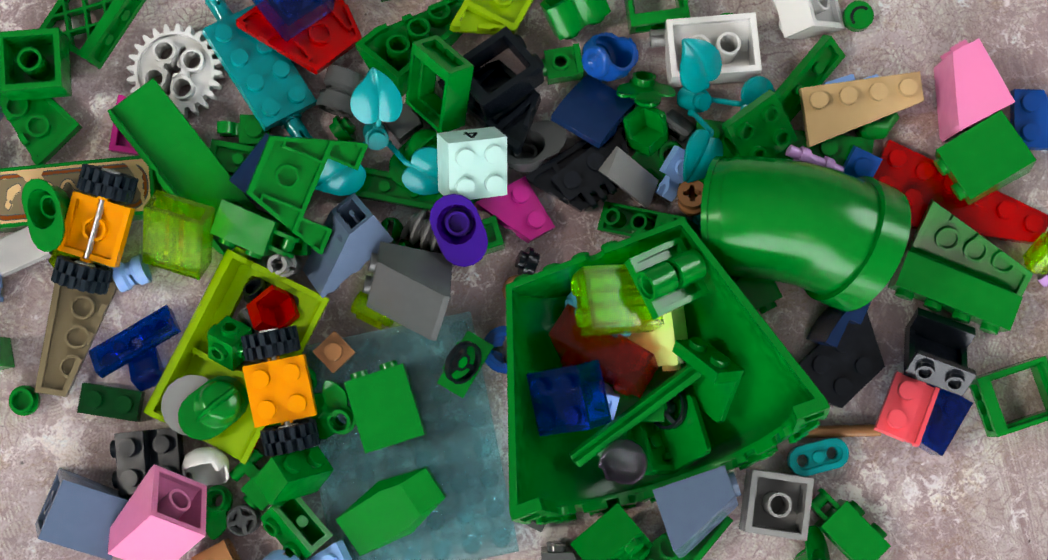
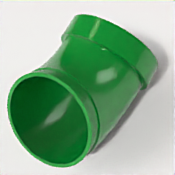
[701,156,911,312]

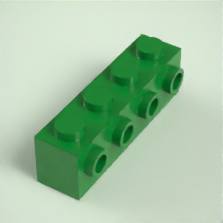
[888,251,1023,335]

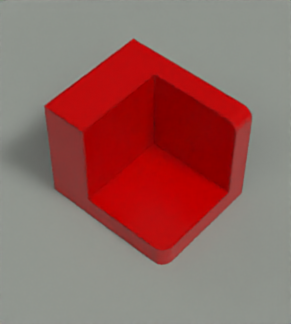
[246,285,300,331]

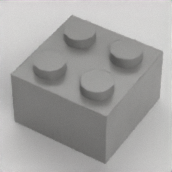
[739,468,814,541]

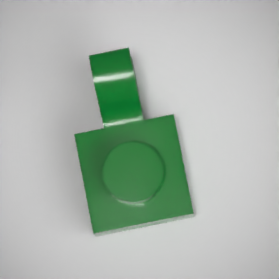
[217,114,271,146]

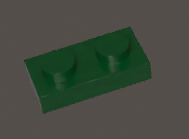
[77,383,145,422]

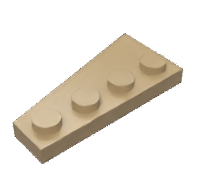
[799,71,924,148]

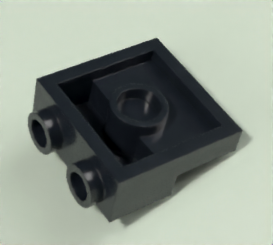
[110,428,186,495]

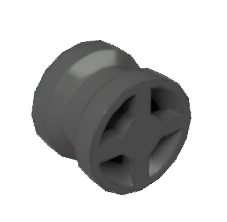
[226,504,261,536]

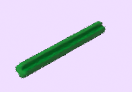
[569,364,701,467]

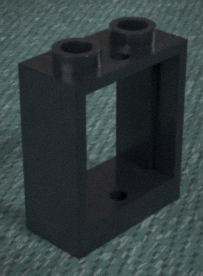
[463,26,544,121]

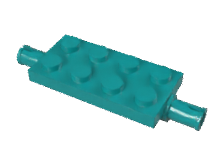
[202,0,317,138]

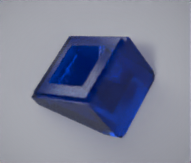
[127,347,164,391]

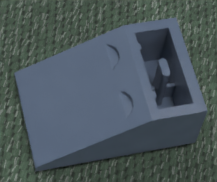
[302,193,394,298]

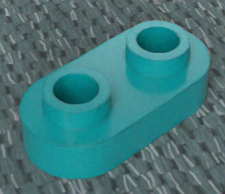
[787,438,849,476]

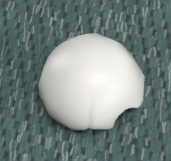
[182,447,230,486]

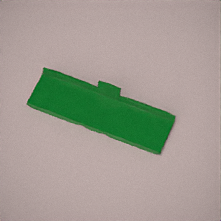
[108,78,257,256]

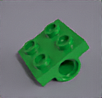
[721,89,798,157]
[624,237,709,320]

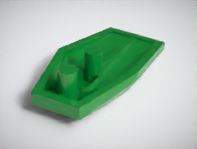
[336,466,447,556]

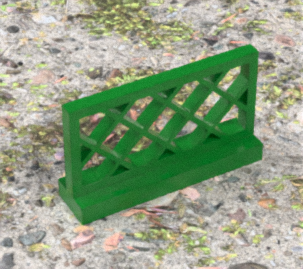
[39,0,146,69]

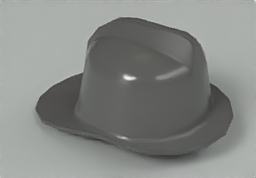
[507,120,567,173]

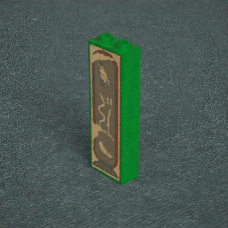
[0,155,167,233]

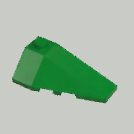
[355,0,464,97]

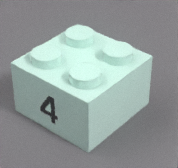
[437,127,507,200]

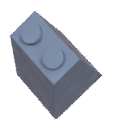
[653,465,741,558]
[35,468,131,560]

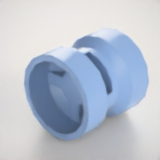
[111,254,152,292]

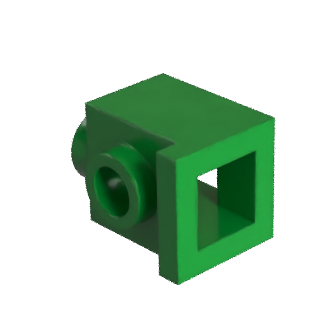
[541,43,584,85]

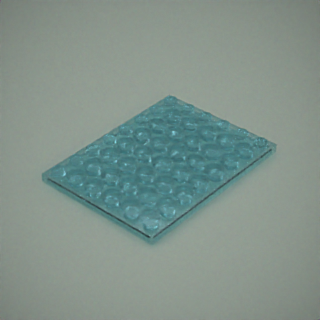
[303,312,519,560]

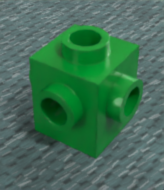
[207,315,252,371]

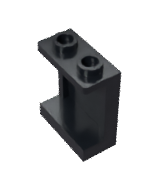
[903,307,976,396]

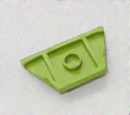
[449,0,534,35]

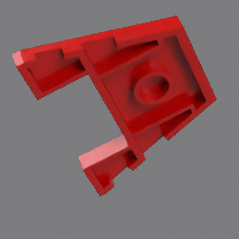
[236,0,362,75]

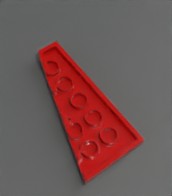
[873,139,1048,245]

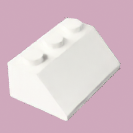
[773,0,845,39]
[665,12,762,87]

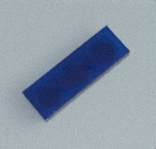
[88,305,181,378]

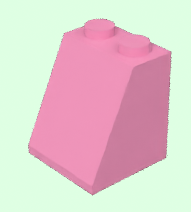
[934,38,1015,142]
[108,464,207,560]

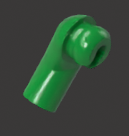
[855,113,899,140]

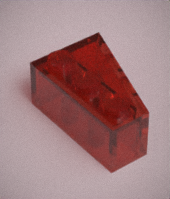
[549,304,658,398]

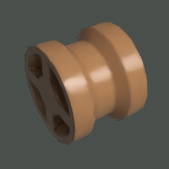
[677,180,704,216]

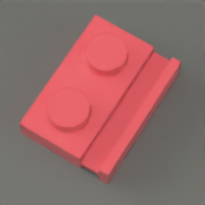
[873,371,940,447]

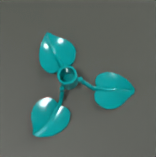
[677,38,775,183]
[315,67,439,196]

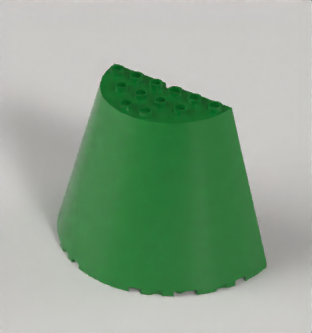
[506,217,830,525]

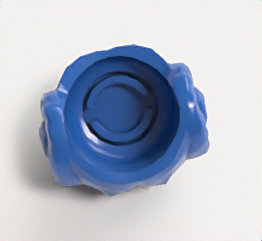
[582,32,639,82]

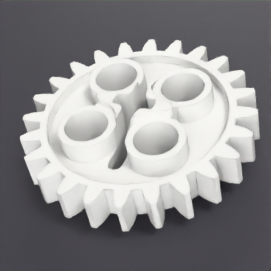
[126,23,225,119]

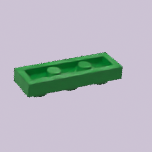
[775,34,846,122]

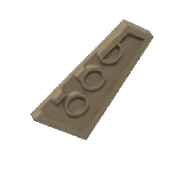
[34,281,117,397]

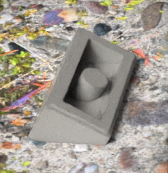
[598,146,659,208]
[0,226,53,277]

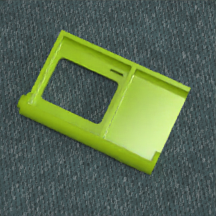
[143,247,330,465]

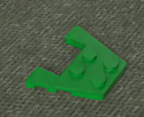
[246,135,368,255]

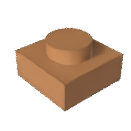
[312,330,357,374]

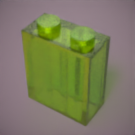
[142,190,215,280]
[571,264,664,336]

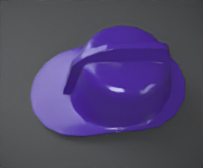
[429,194,488,267]

